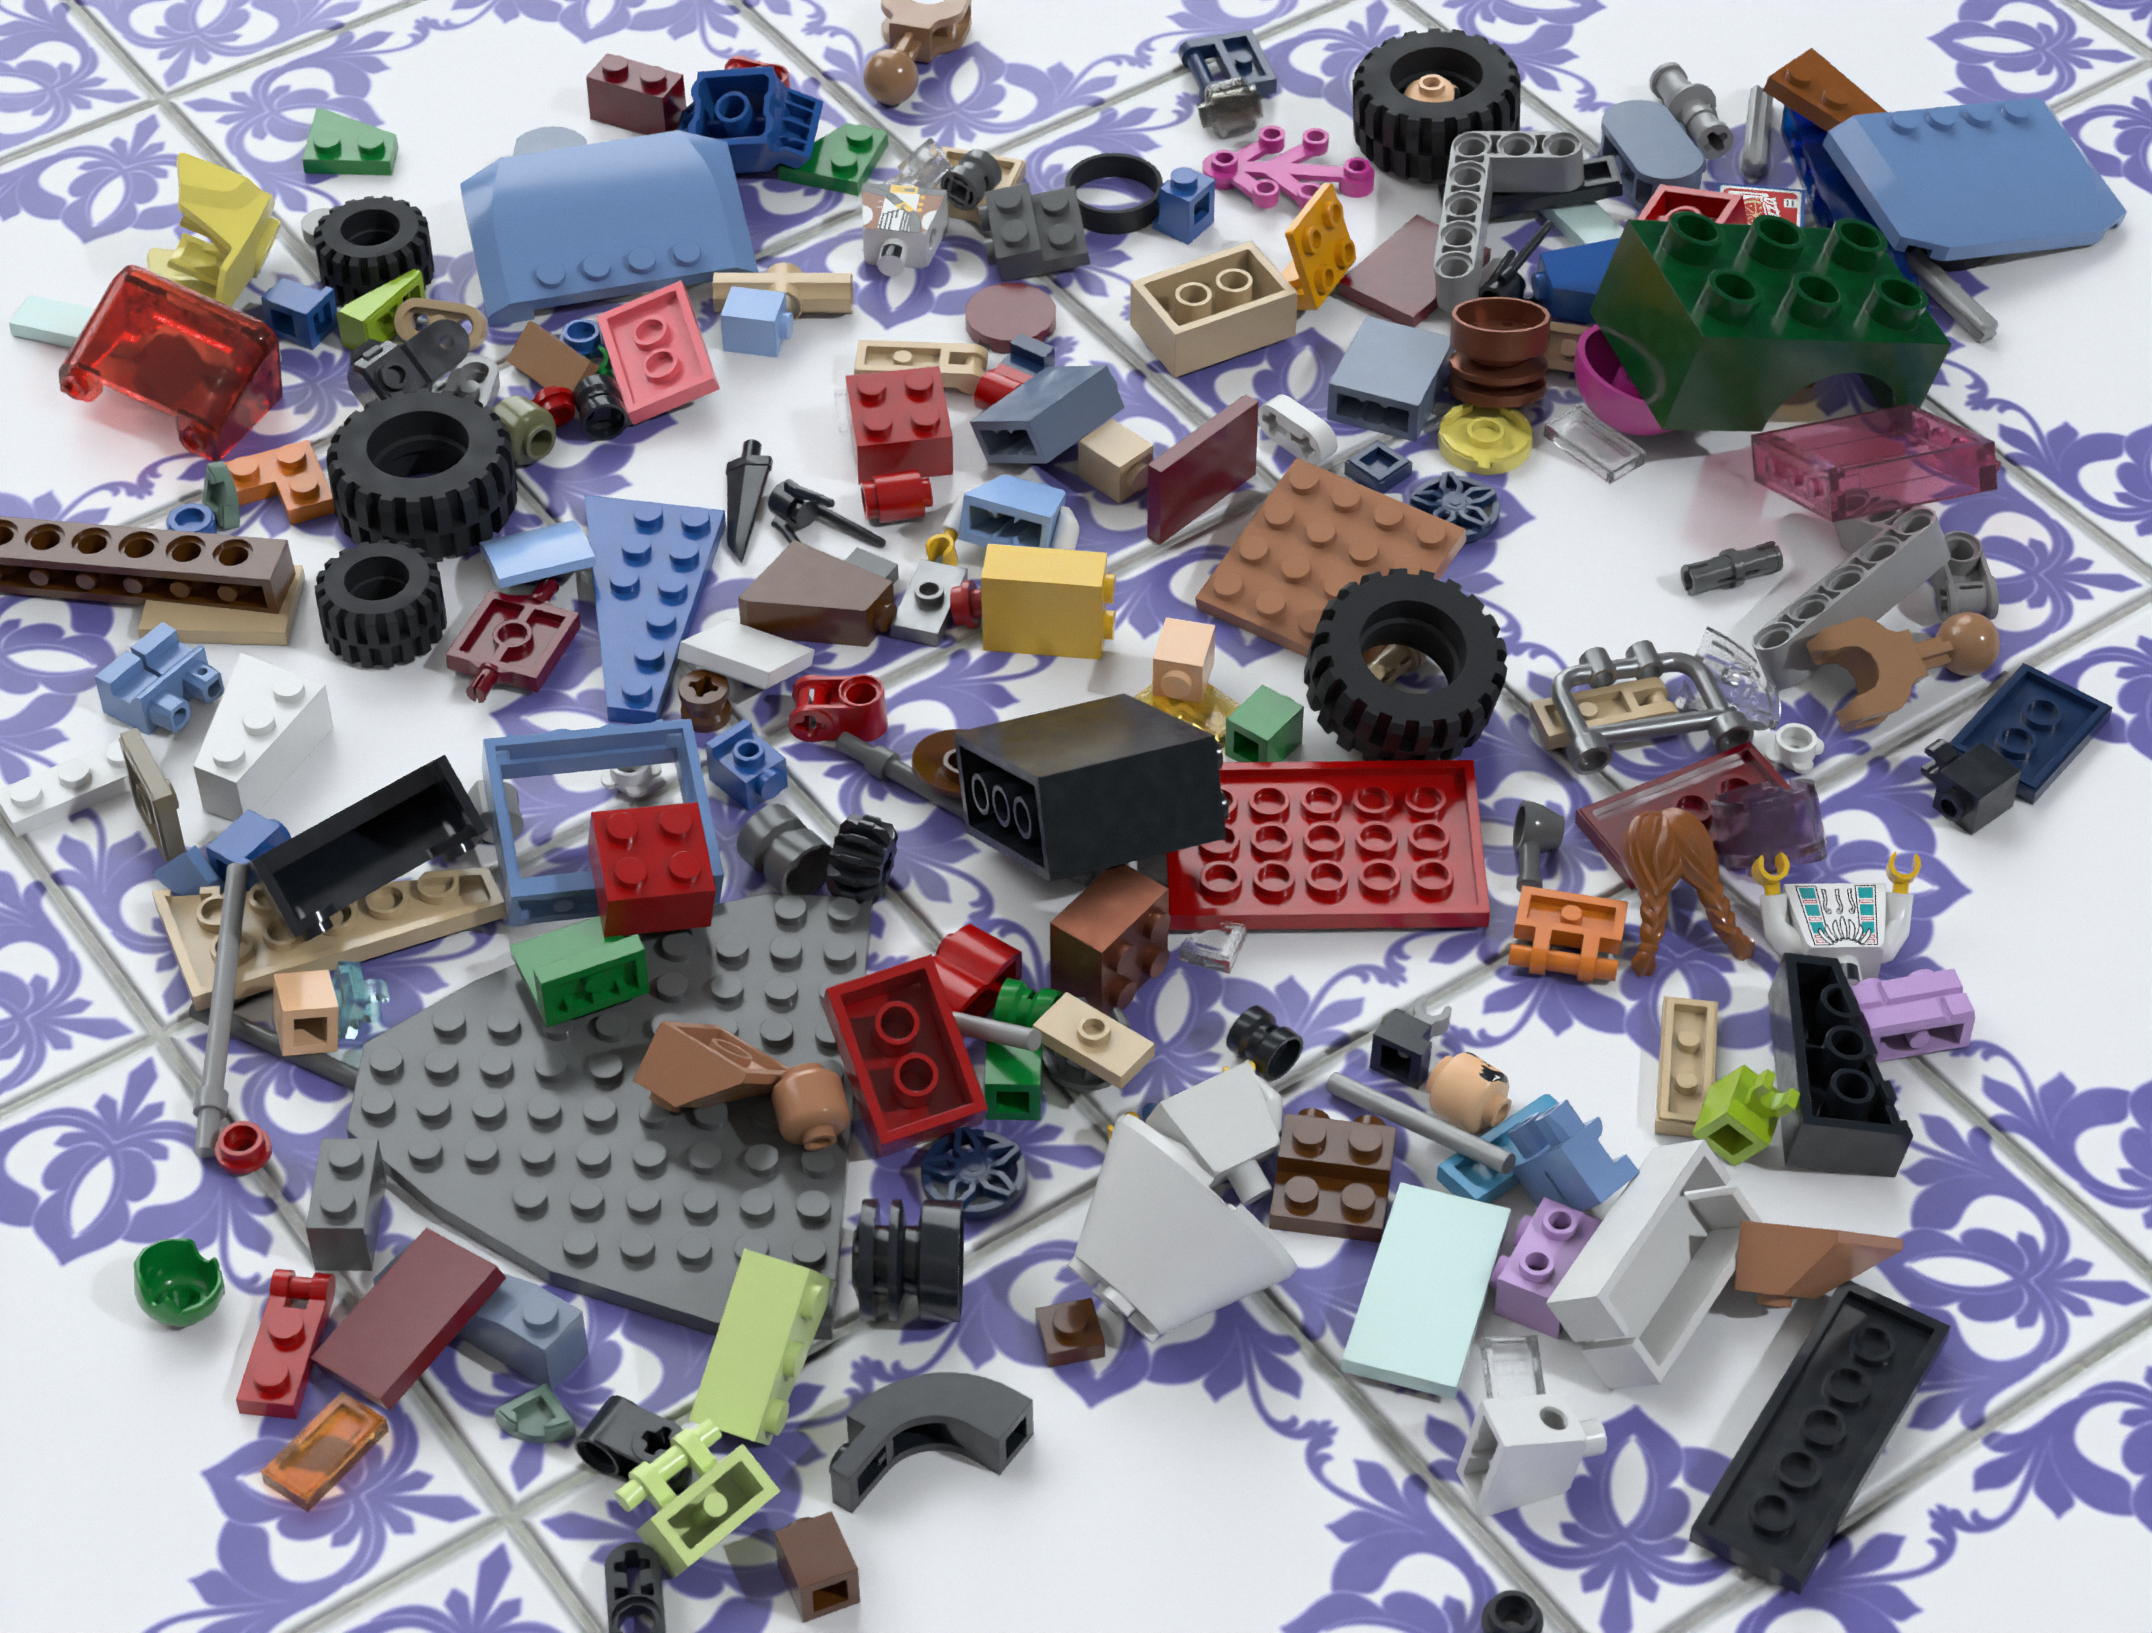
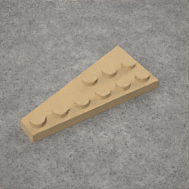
[151,867,507,1012]

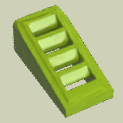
[336,269,426,350]

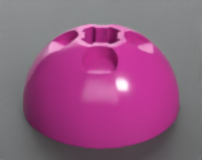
[1574,325,1672,436]

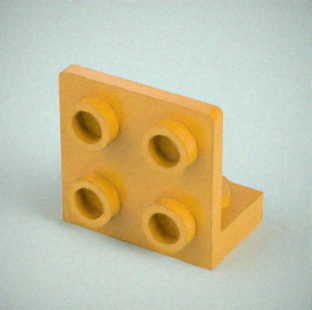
[1281,183,1357,310]

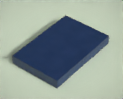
[1949,663,2113,805]

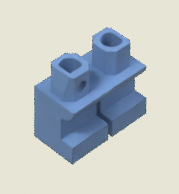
[94,622,224,735]
[1507,1099,1640,1212]

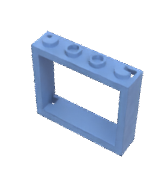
[481,719,724,926]

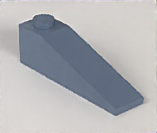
[373,1242,589,1392]

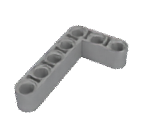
[1434,131,1584,313]
[1751,487,1951,689]

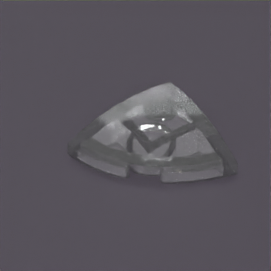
[1674,626,1781,731]

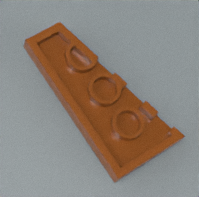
[1763,48,1887,132]

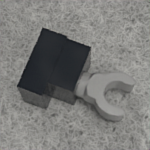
[1369,995,1452,1090]

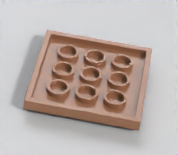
[1195,458,1467,665]

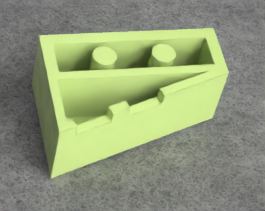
[689,1249,837,1445]

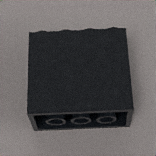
[954,693,1229,882]

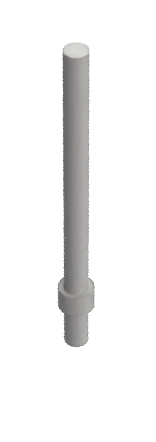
[193,863,249,1158]

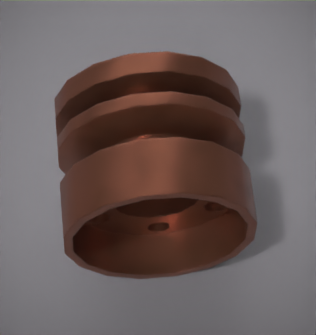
[1448,297,1551,408]

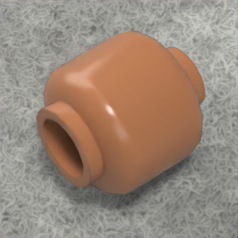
[771,1063,851,1151]

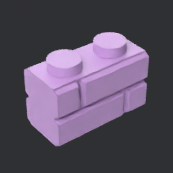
[1850,969,1975,1062]

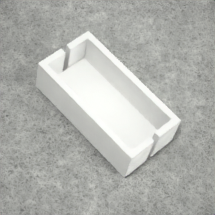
[1546,1139,1763,1389]

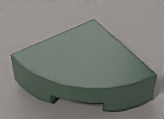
[202,461,240,530]
[494,1383,576,1443]

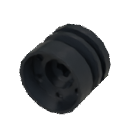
[852,1198,964,1322]

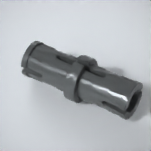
[1681,541,1783,596]

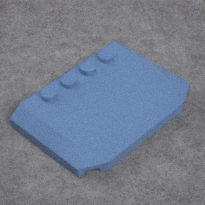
[1823,98,2127,261]
[460,130,759,327]

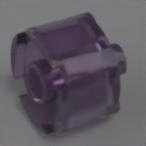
[1710,778,1827,877]

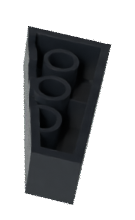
[1768,952,1913,1178]

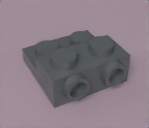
[978,183,1091,282]

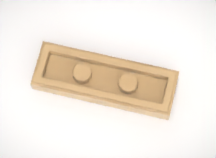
[1654,996,1718,1138]

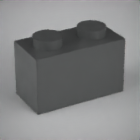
[306,1138,387,1271]

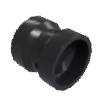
[573,374,629,441]
[1226,1005,1303,1081]

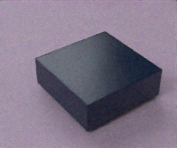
[1344,440,1413,494]

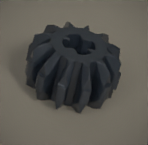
[826,813,898,905]

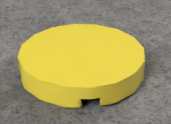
[1437,403,1533,475]

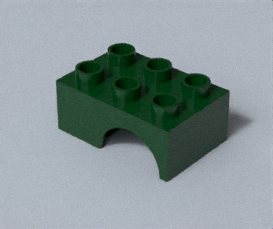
[1589,211,1952,435]

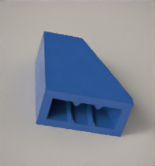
[1531,238,1620,324]

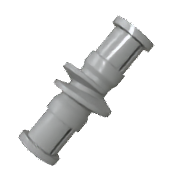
[1649,62,1734,160]

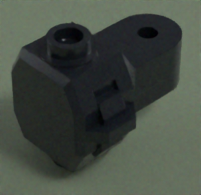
[347,319,470,407]

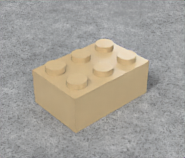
[1130,241,1298,378]

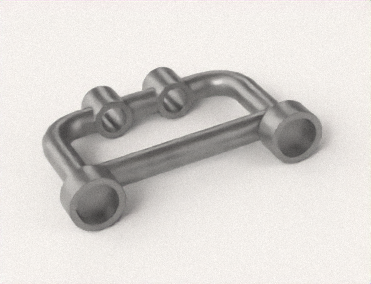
[1550,640,1754,775]

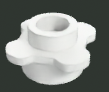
[1764,723,1824,774]
[601,764,662,798]

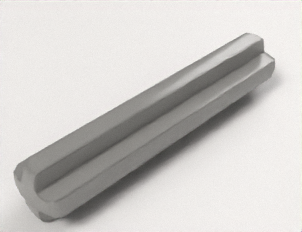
[1741,85,1773,178]
[1901,248,1998,342]

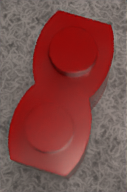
[933,924,1022,1039]

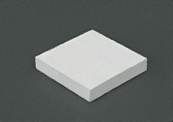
[678,620,815,690]

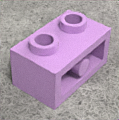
[1490,1197,1603,1339]

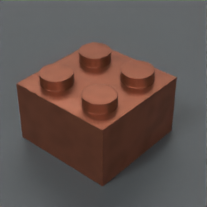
[1050,864,1170,1016]

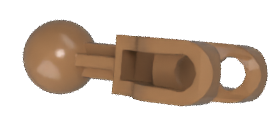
[863,0,972,105]
[1806,612,2001,733]

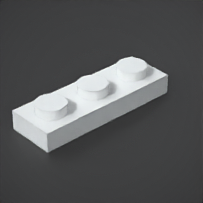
[0,740,158,838]

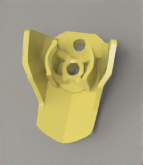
[146,152,281,336]

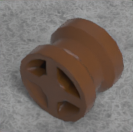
[678,669,731,733]

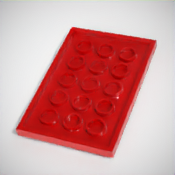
[1166,760,1490,930]

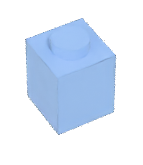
[720,286,794,357]

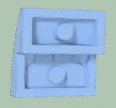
[479,520,597,589]

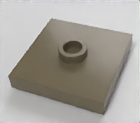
[119,728,186,863]

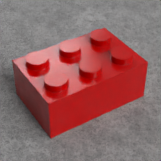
[822,954,988,1159]

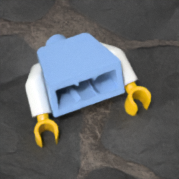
[926,475,1079,566]

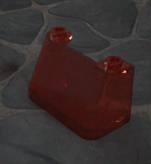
[58,264,283,462]

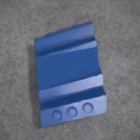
[677,66,824,173]

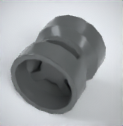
[940,149,1002,210]

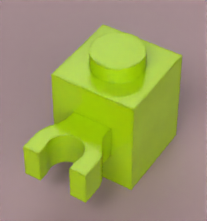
[1692,1064,1800,1167]

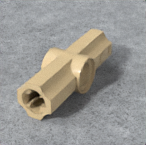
[713,262,853,321]

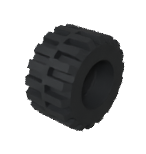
[314,196,435,304]
[315,540,447,668]

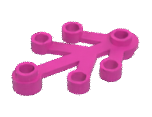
[1202,126,1375,209]

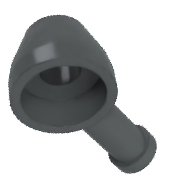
[1513,800,1565,892]

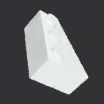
[193,653,334,821]

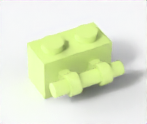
[614,1418,780,1579]

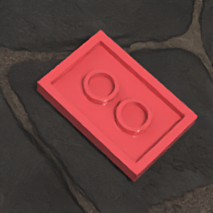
[596,280,720,425]

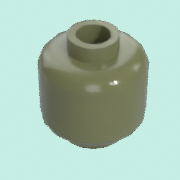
[492,395,556,465]

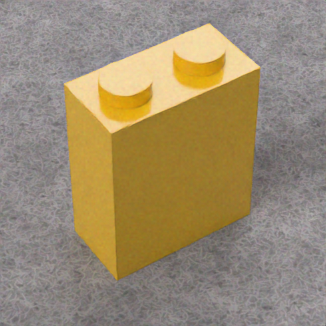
[981,544,1116,660]

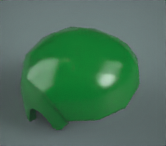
[134,1238,225,1327]

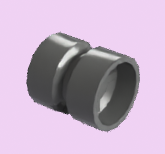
[736,804,832,896]

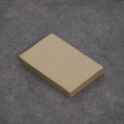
[137,565,305,645]

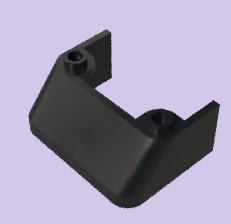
[245,754,488,942]

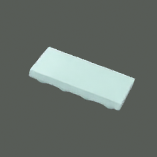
[1341,1182,1511,1400]

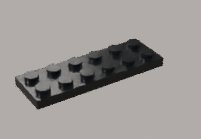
[1689,1280,1951,1595]

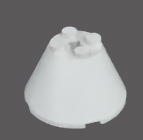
[1067,1113,1298,1343]

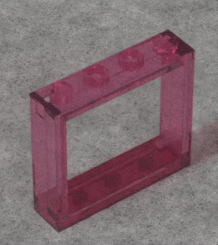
[1751,404,2001,522]

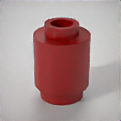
[861,469,933,524]

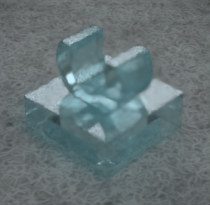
[332,961,390,1039]

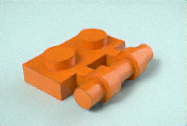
[1508,885,1628,984]

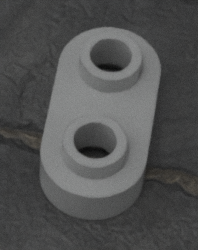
[445,356,500,409]

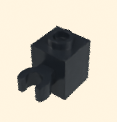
[1920,739,2021,836]

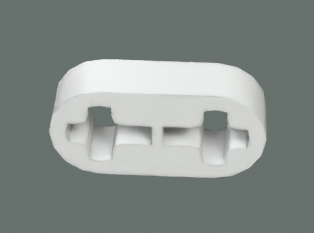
[1258,394,1338,466]

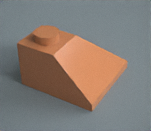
[633,1021,789,1112]
[1734,1220,1904,1308]

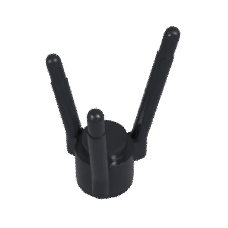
[1478,220,1554,303]
[768,479,886,548]

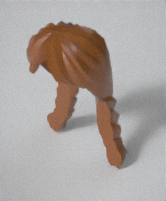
[1619,807,1756,978]

